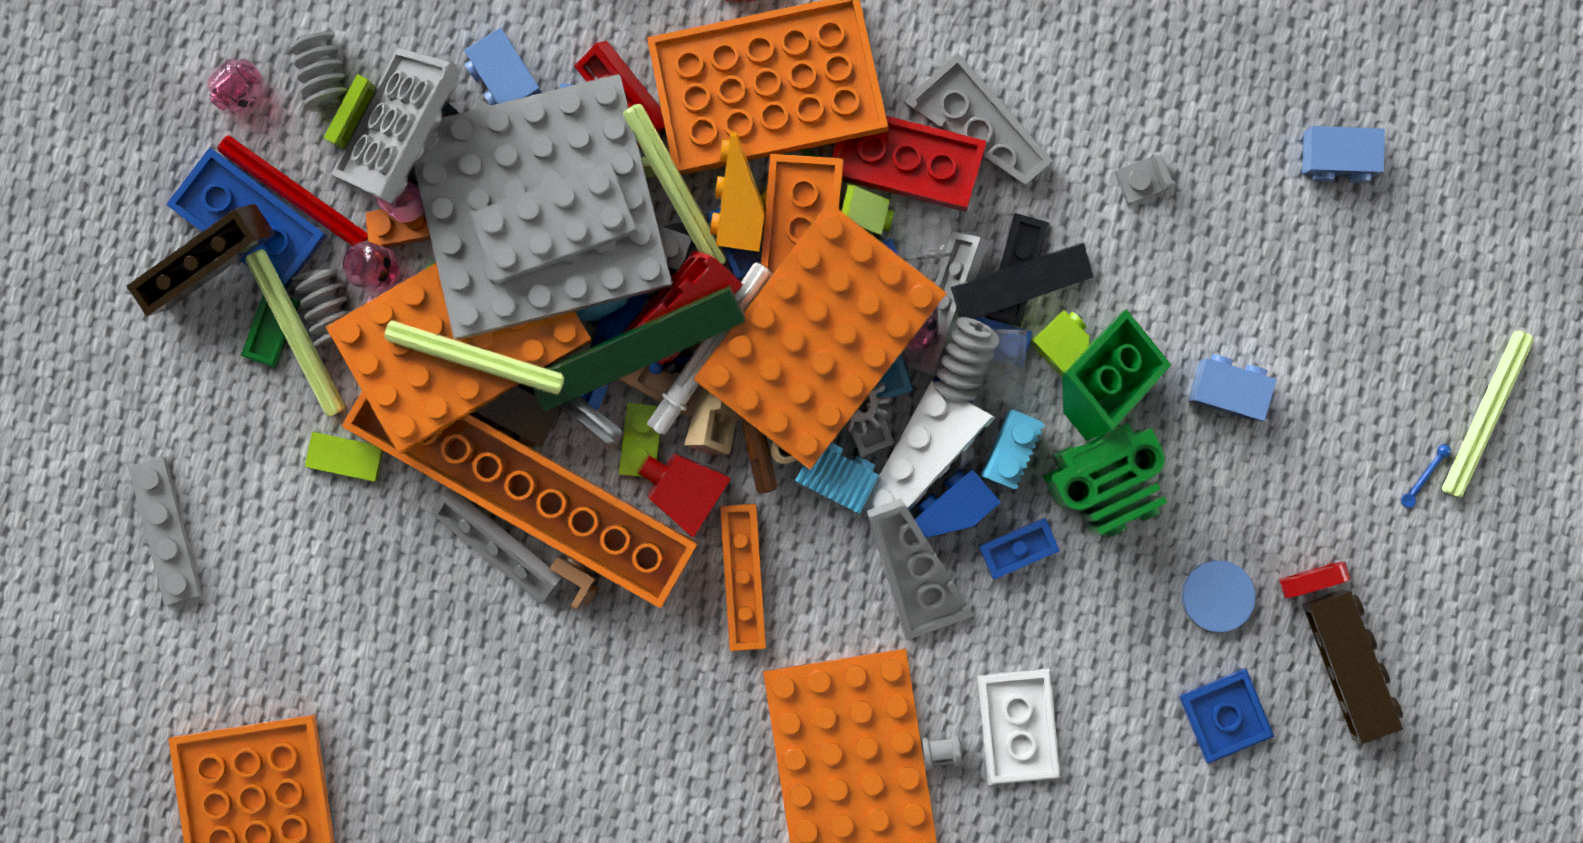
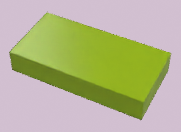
[324,74,376,149]
[304,432,384,482]

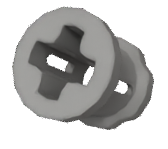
[921,735,962,771]

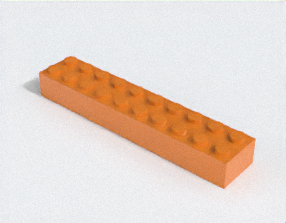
[341,391,699,609]

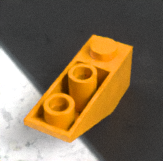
[710,131,765,252]

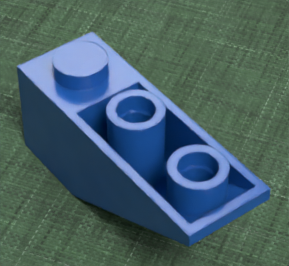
[915,469,1001,538]

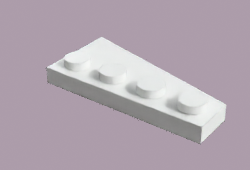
[863,381,996,511]

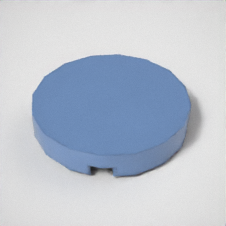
[1181,560,1256,633]

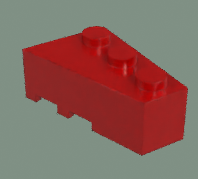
[622,251,744,365]

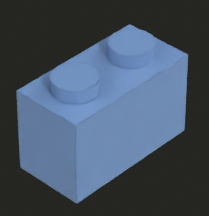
[464,27,542,106]
[1302,126,1385,183]
[1188,354,1277,422]

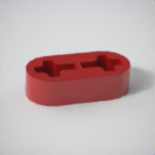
[1279,561,1351,598]

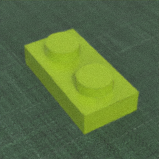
[619,403,661,477]

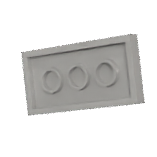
[470,161,637,284]

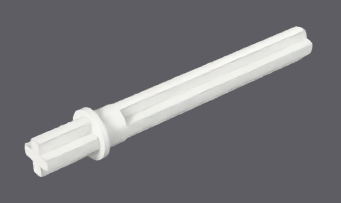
[647,263,772,435]

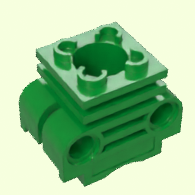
[1042,422,1167,538]

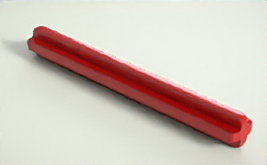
[217,136,368,251]

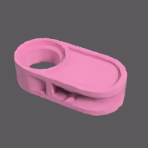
[373,180,425,222]

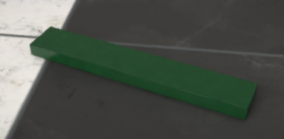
[532,285,746,412]

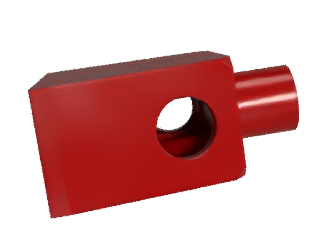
[637,453,731,537]

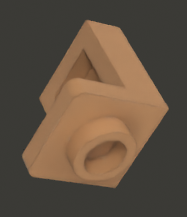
[550,555,599,610]

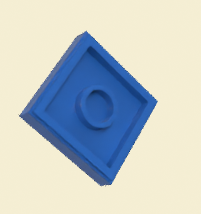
[1178,668,1275,764]

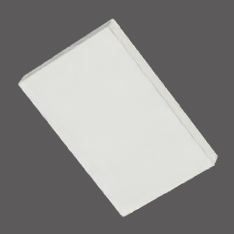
[977,669,1061,785]

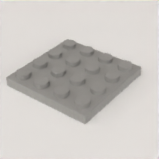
[331,48,462,203]

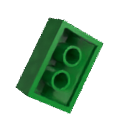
[1062,309,1171,441]

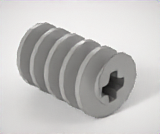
[290,31,348,112]
[291,268,351,348]
[933,317,999,401]

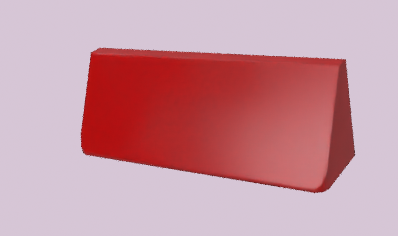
[574,40,665,149]

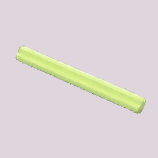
[623,104,727,264]
[245,249,345,417]
[385,321,564,394]
[1442,331,1534,498]

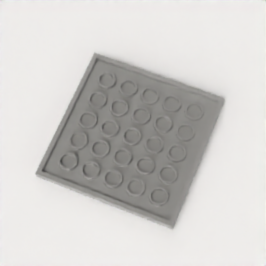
[414,74,673,341]

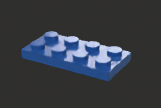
[166,147,328,290]

